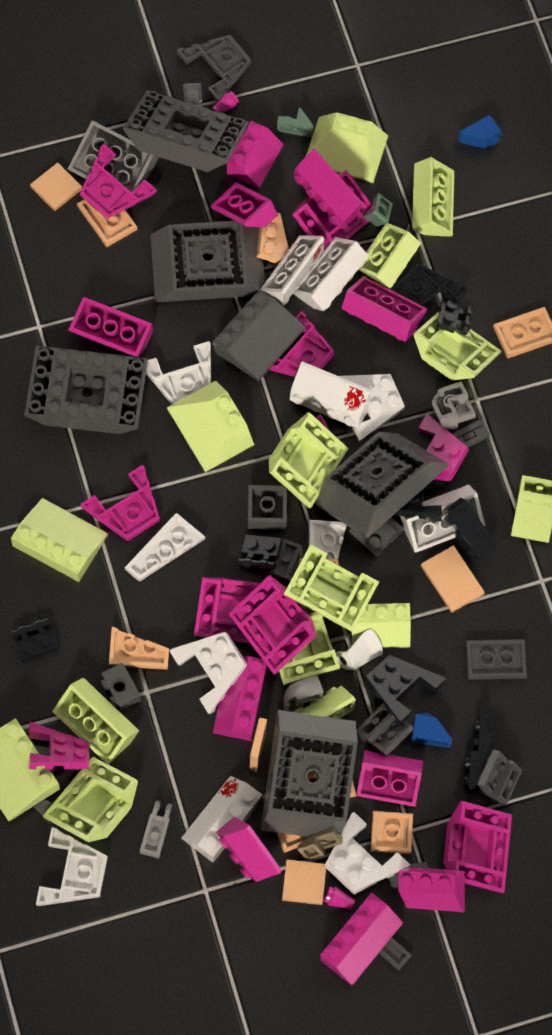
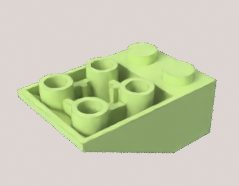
[511,475,552,543]

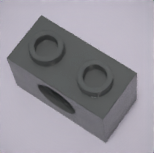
[100,662,141,712]

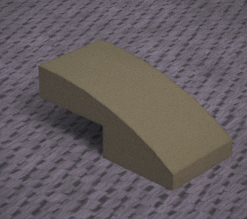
[297,826,343,861]

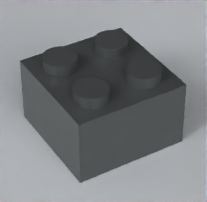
[248,485,287,530]

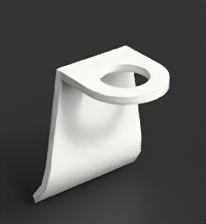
[336,628,383,670]

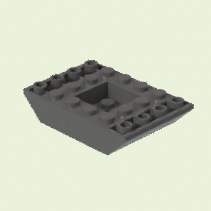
[123,90,249,172]
[150,221,265,302]
[24,346,148,434]
[316,432,449,538]
[260,710,358,837]

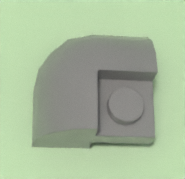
[432,382,476,429]
[283,675,324,712]

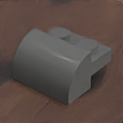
[349,517,404,557]
[357,703,414,756]
[477,749,522,805]

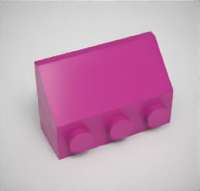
[227,121,283,189]
[211,182,278,227]
[356,750,423,807]
[216,816,282,882]
[399,867,465,912]

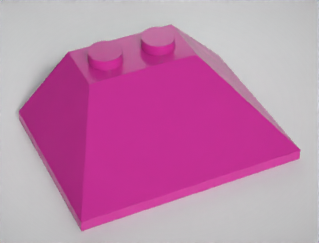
[292,170,372,254]
[229,576,317,674]
[194,577,261,643]
[443,801,512,893]

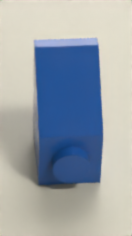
[458,115,502,148]
[411,712,452,748]

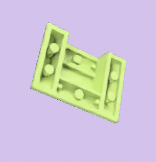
[306,113,388,183]
[414,312,501,380]
[167,381,254,472]
[269,412,348,508]
[284,544,379,632]
[279,604,340,685]
[43,757,138,842]

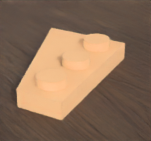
[256,213,289,264]
[109,627,169,670]

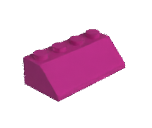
[294,148,363,229]
[341,276,427,342]
[68,297,154,357]
[213,656,267,741]
[320,893,403,986]

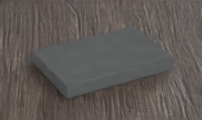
[466,639,527,680]

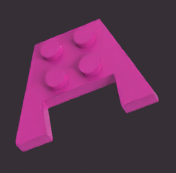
[80,143,157,220]
[269,311,334,377]
[419,414,469,481]
[80,465,160,541]
[28,722,90,770]

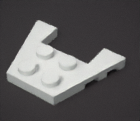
[146,341,211,405]
[339,374,405,443]
[169,632,247,714]
[325,812,410,894]
[36,827,108,906]

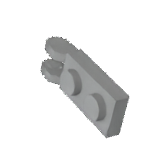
[140,800,173,859]

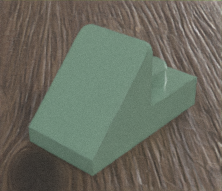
[277,108,313,138]
[364,193,393,227]

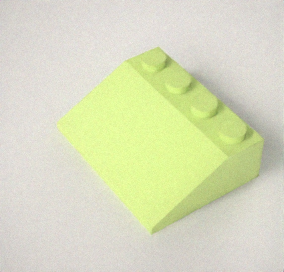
[11,498,108,582]
[0,718,60,821]

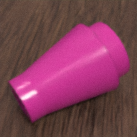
[212,91,239,113]
[323,886,355,910]

